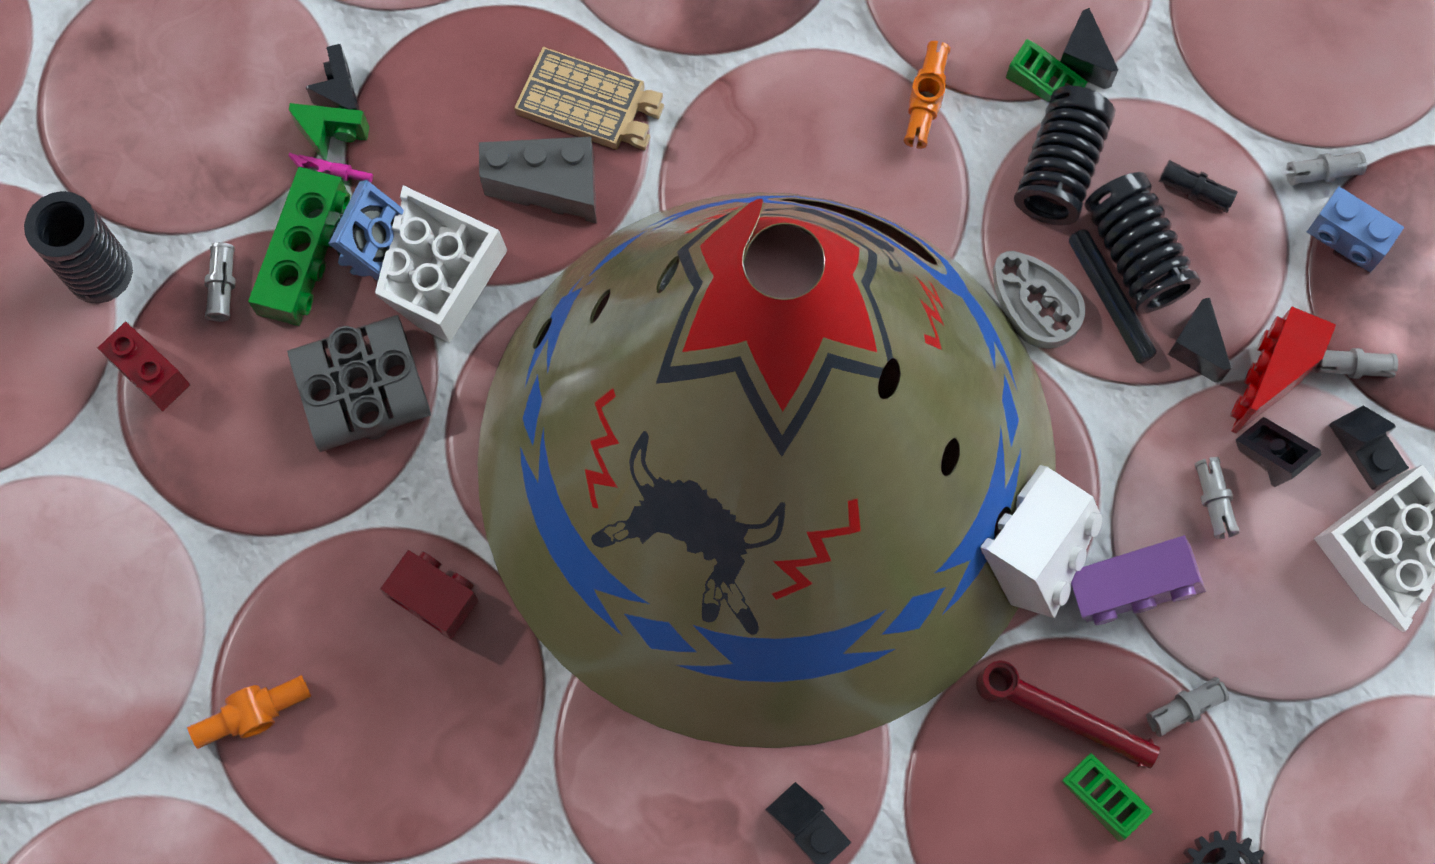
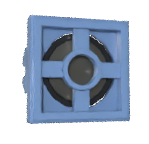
[329,180,404,281]

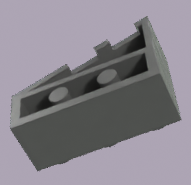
[479,137,597,224]

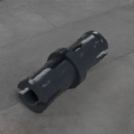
[1158,160,1238,213]

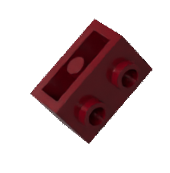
[380,550,479,639]

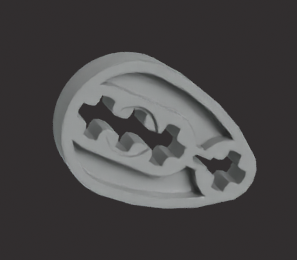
[992,251,1085,349]

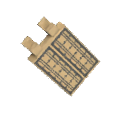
[514,47,664,150]

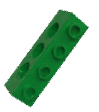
[248,167,350,327]

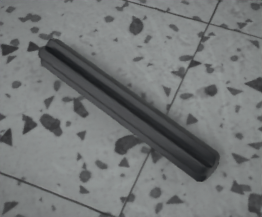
[1069,229,1157,364]

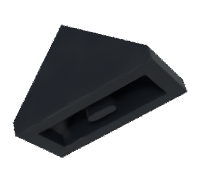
[1060,8,1119,89]
[1167,298,1231,382]

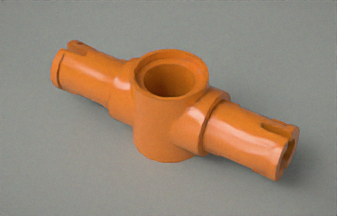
[903,41,951,149]
[187,675,312,749]

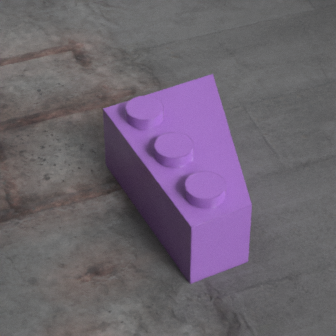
[1071,535,1206,625]

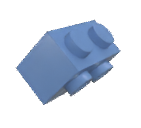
[1306,186,1404,273]

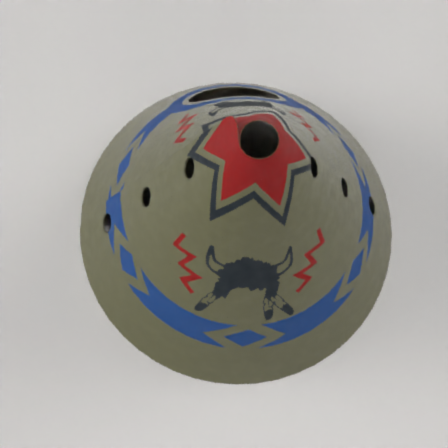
[477,192,1056,748]

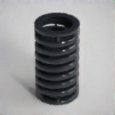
[1014,86,1116,226]
[1084,172,1201,313]
[24,191,133,304]

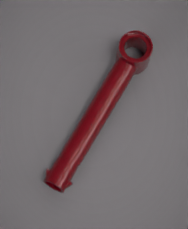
[976,660,1160,769]

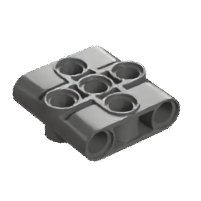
[287,315,431,452]

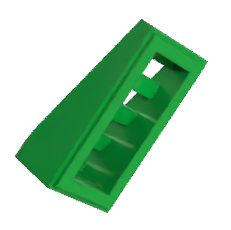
[1006,39,1088,102]
[1061,753,1153,842]

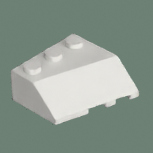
[375,185,507,343]
[980,465,1102,618]
[1314,465,1435,632]

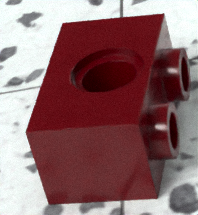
[97,321,190,412]

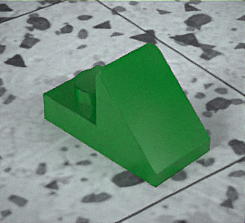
[289,103,370,161]

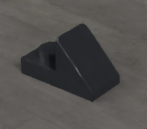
[306,44,359,110]
[1329,405,1409,490]
[1236,417,1322,487]
[765,782,852,864]

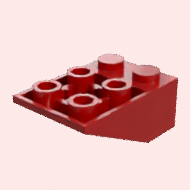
[1230,306,1336,434]

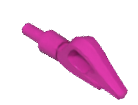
[289,152,373,183]

